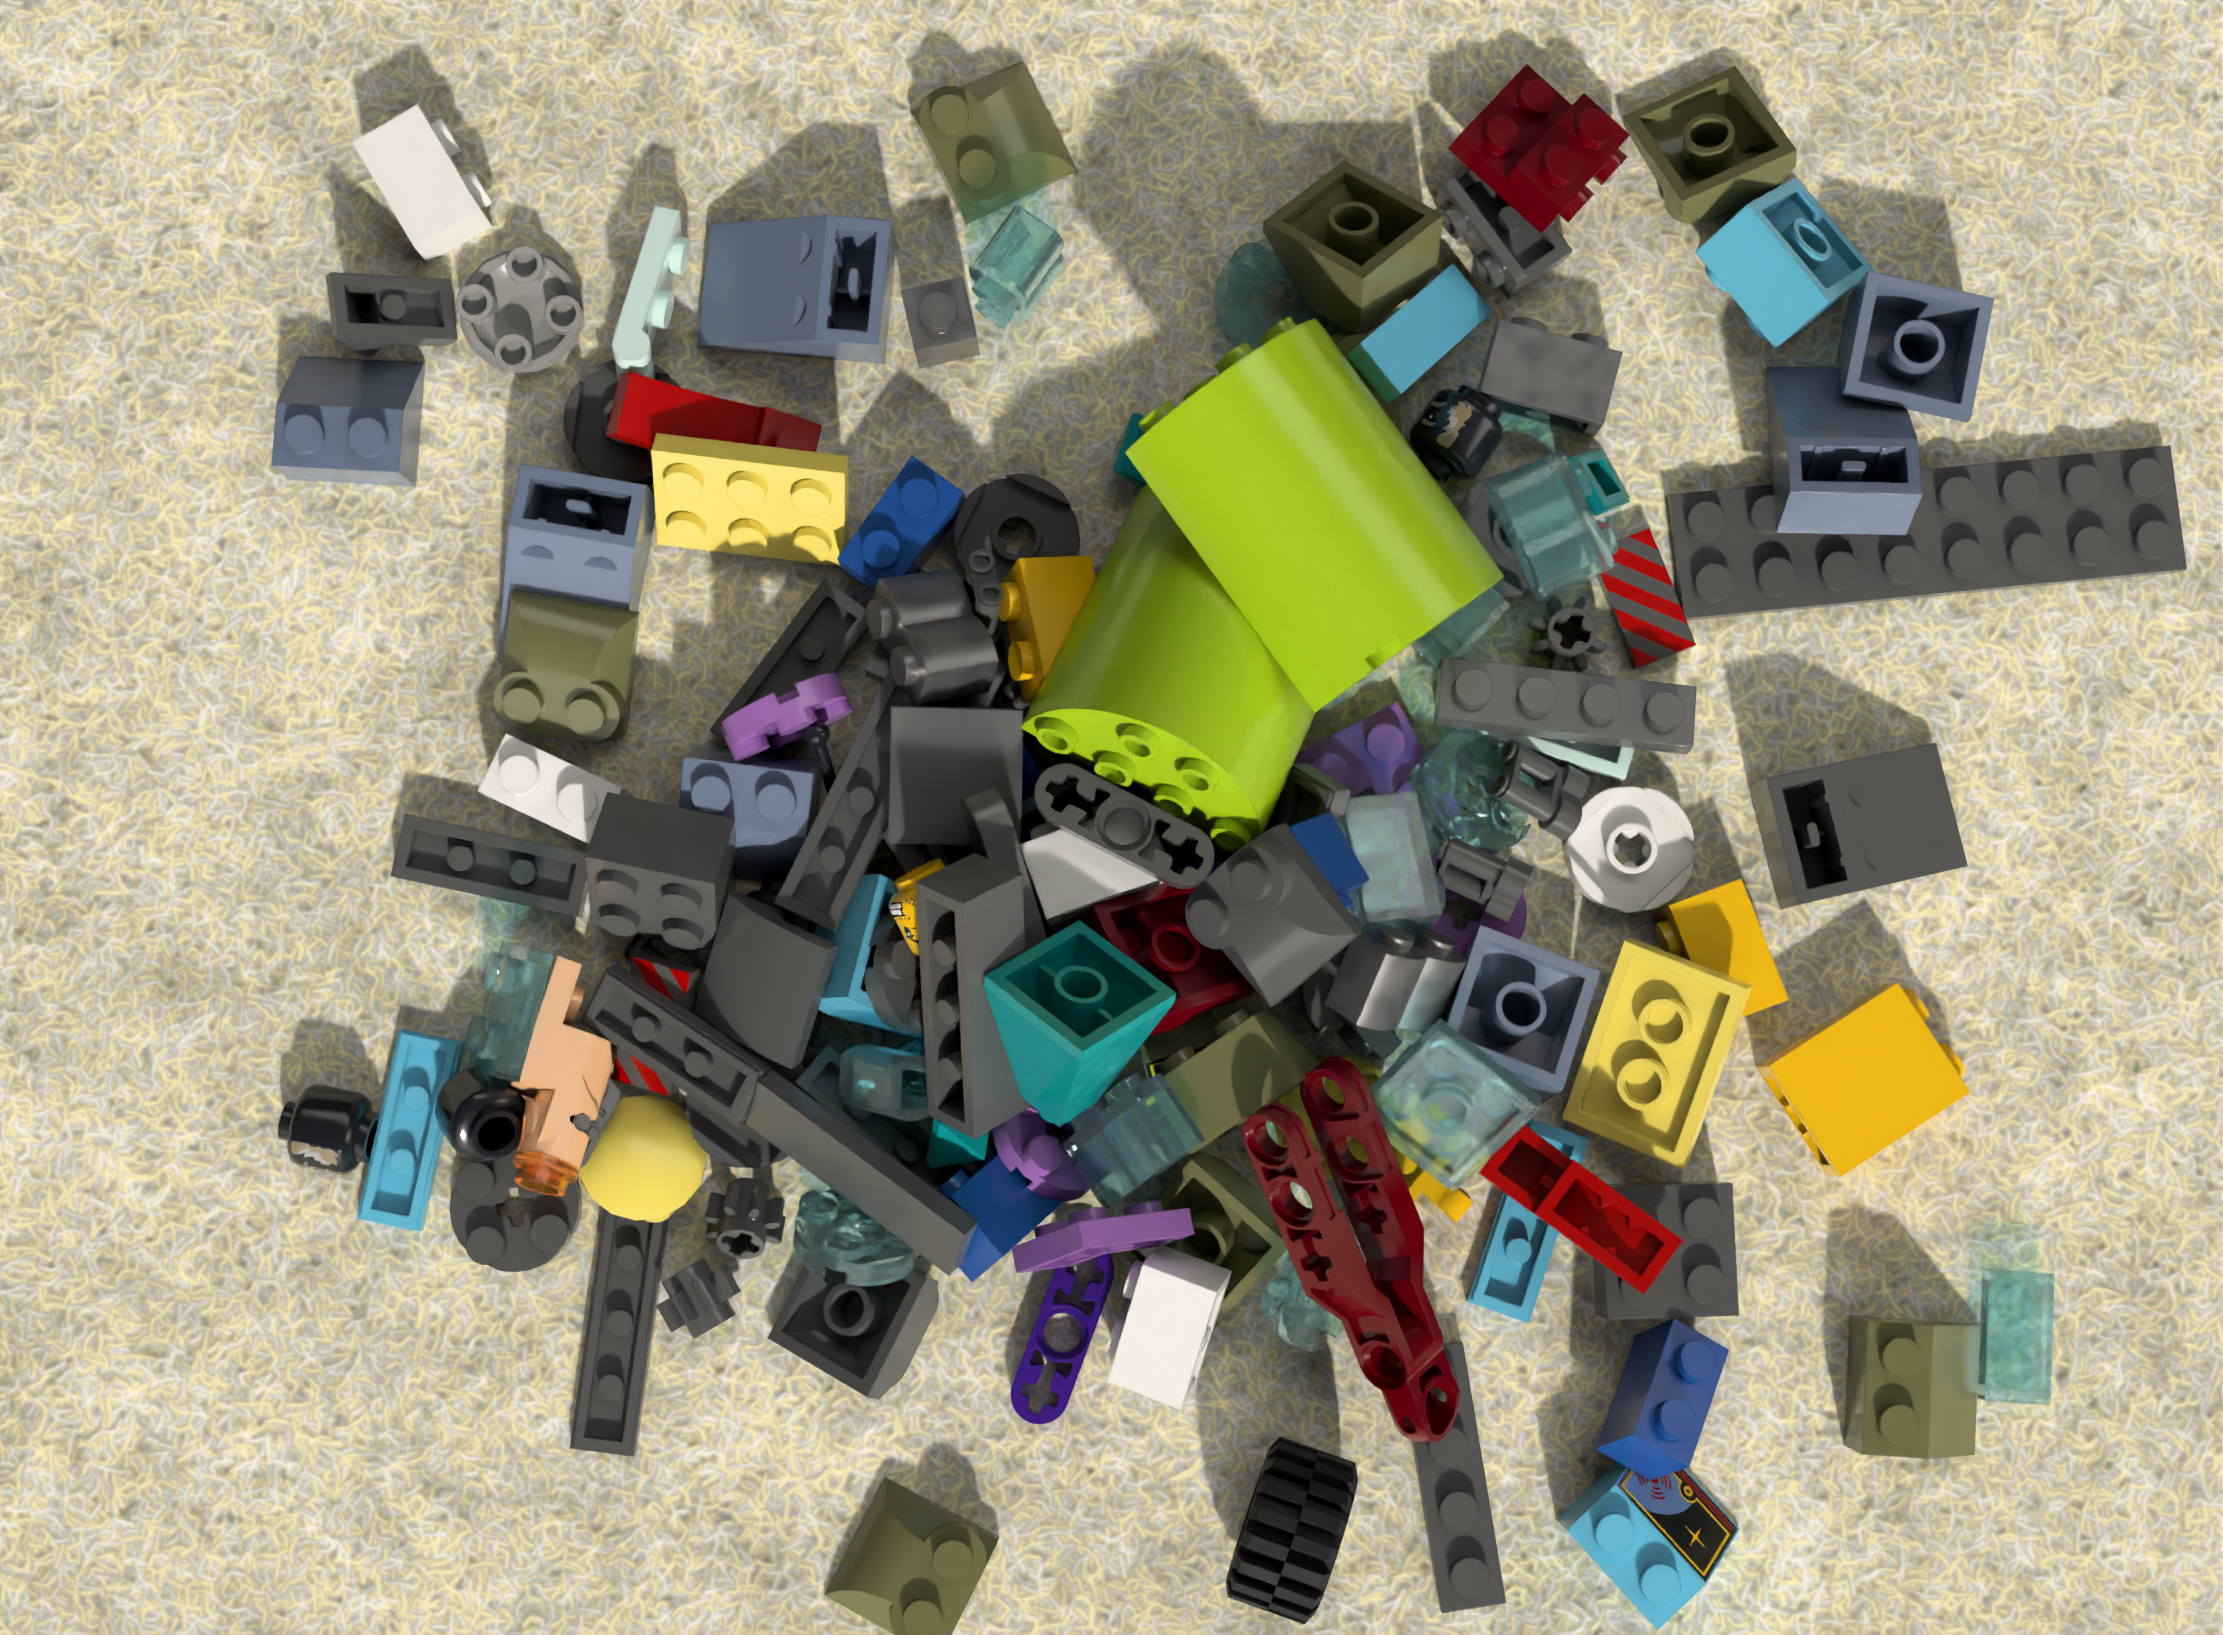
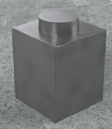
[901,276,980,369]

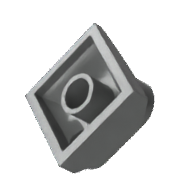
[1185,823,1363,1007]
[768,1221,939,1400]

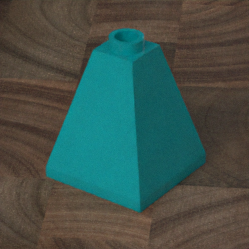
[983,920,1176,1127]

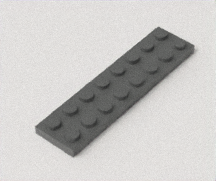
[1666,445,2187,621]

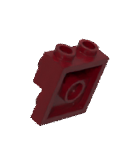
[1448,64,1630,234]
[1081,883,1255,1037]

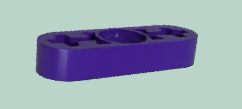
[1011,1253,1114,1424]

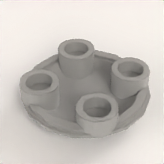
[456,246,584,374]

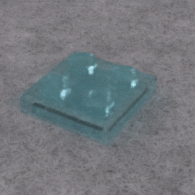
[464,940,554,1083]
[1369,1018,1541,1192]

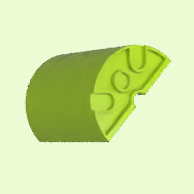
[1125,317,1504,713]
[1020,484,1316,853]

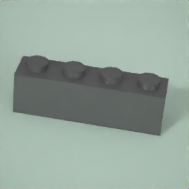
[915,853,1031,1139]

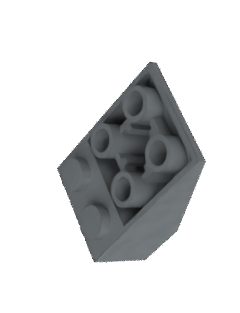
[1749,743,1968,909]

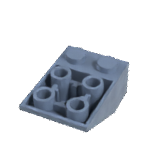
[697,215,897,364]
[1766,366,1923,535]
[498,463,656,663]

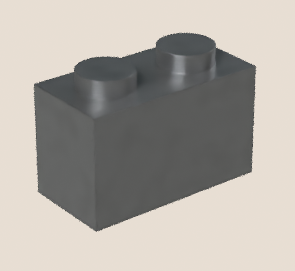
[1477,317,1623,437]

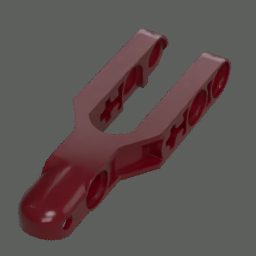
[1242,1057,1460,1442]

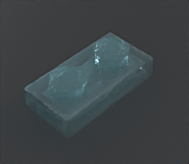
[1977,1268,2055,1405]

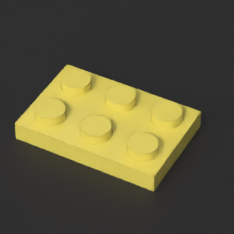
[651,433,849,567]
[1561,938,1753,1169]

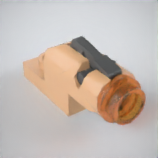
[509,956,621,1196]

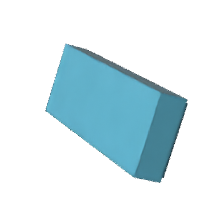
[1347,264,1493,404]
[356,1029,465,1232]
[1466,1118,1589,1323]

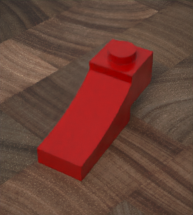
[606,372,822,452]
[1477,1120,1683,1294]

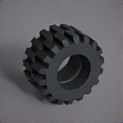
[1226,1436,1358,1624]

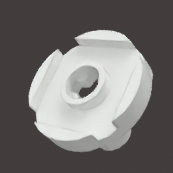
[1563,786,1694,914]

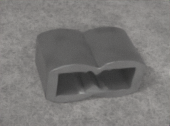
[866,569,999,704]
[1324,924,1468,1033]

